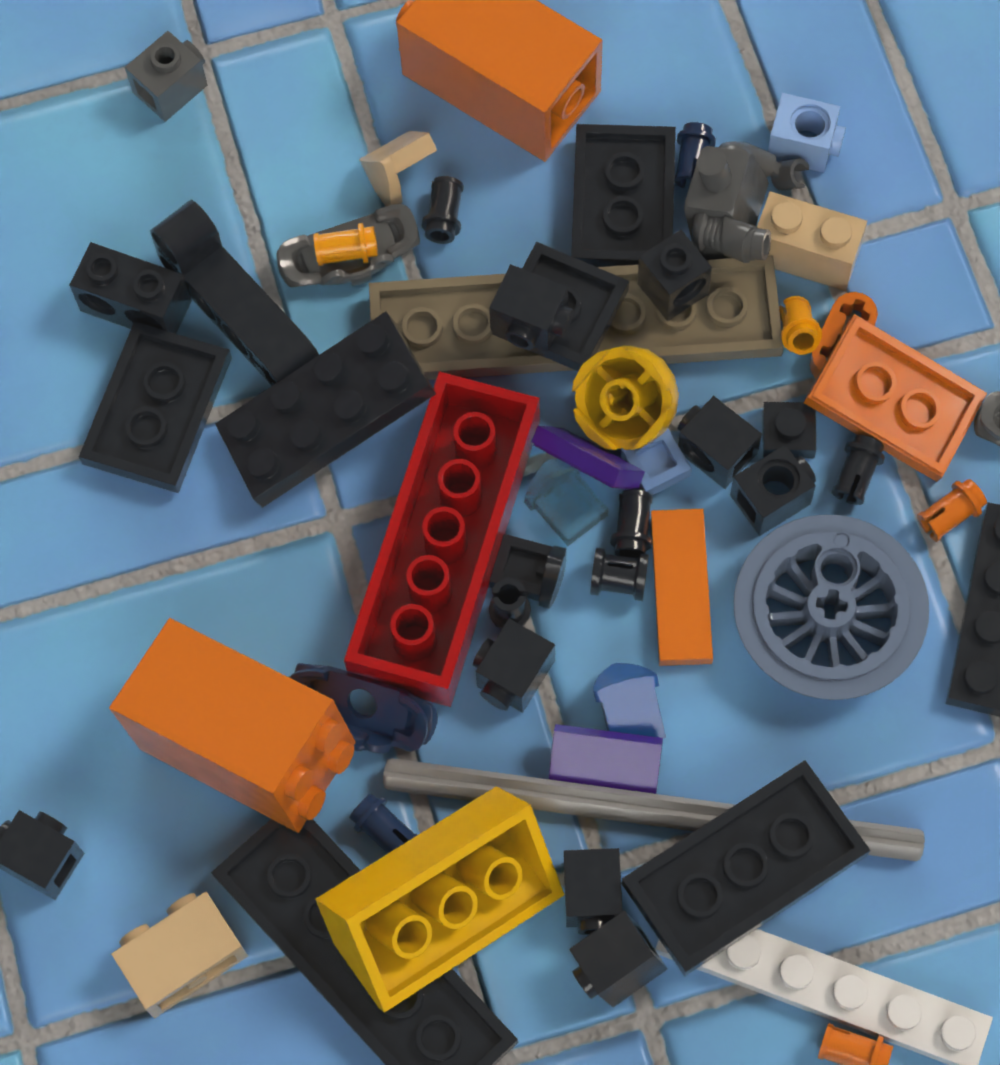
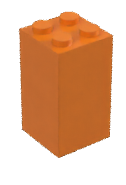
[396,0,603,162]
[109,618,356,833]

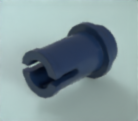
[674,122,716,188]
[349,794,417,853]

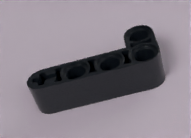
[150,200,319,386]

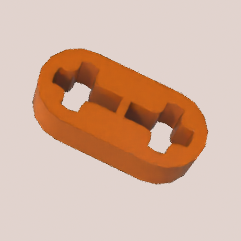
[809,292,878,379]

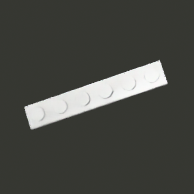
[655,929,993,1065]

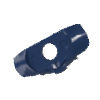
[289,663,438,753]

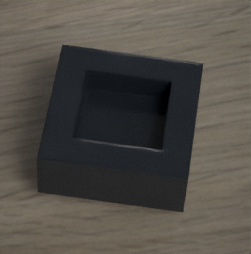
[762,402,816,458]

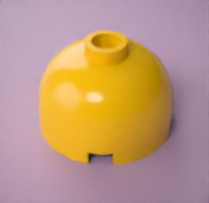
[572,345,679,450]

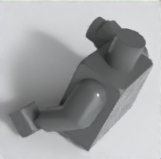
[684,141,809,263]

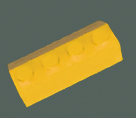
[315,786,564,1013]

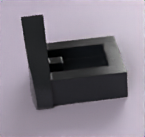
[489,534,567,608]

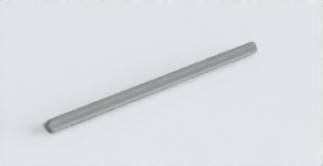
[383,758,925,861]

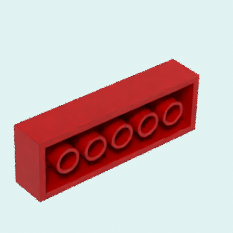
[344,371,540,707]

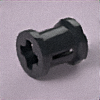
[590,548,649,601]

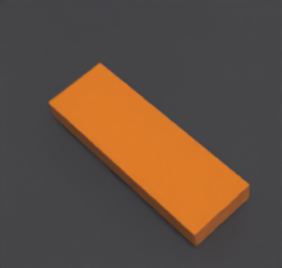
[651,509,713,666]

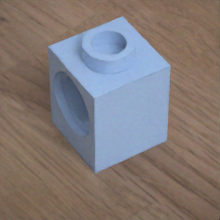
[768,93,846,173]

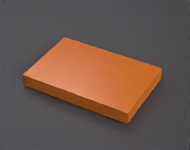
[803,314,987,482]

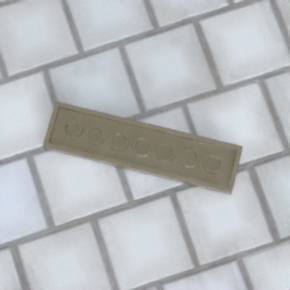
[369,256,784,380]

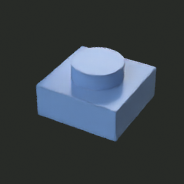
[621,429,692,495]

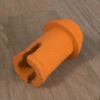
[917,479,987,542]
[818,1023,894,1065]

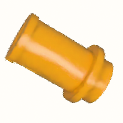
[313,223,378,266]
[779,296,822,355]

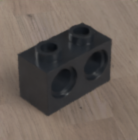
[69,242,192,334]

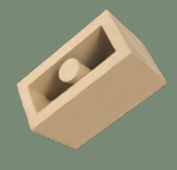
[757,191,867,291]
[111,891,248,1019]

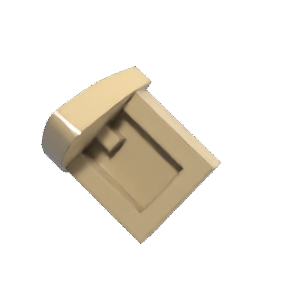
[359,131,437,206]

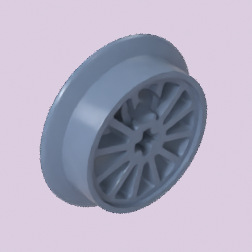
[734,515,929,700]

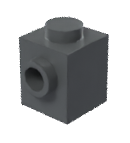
[124,31,208,122]

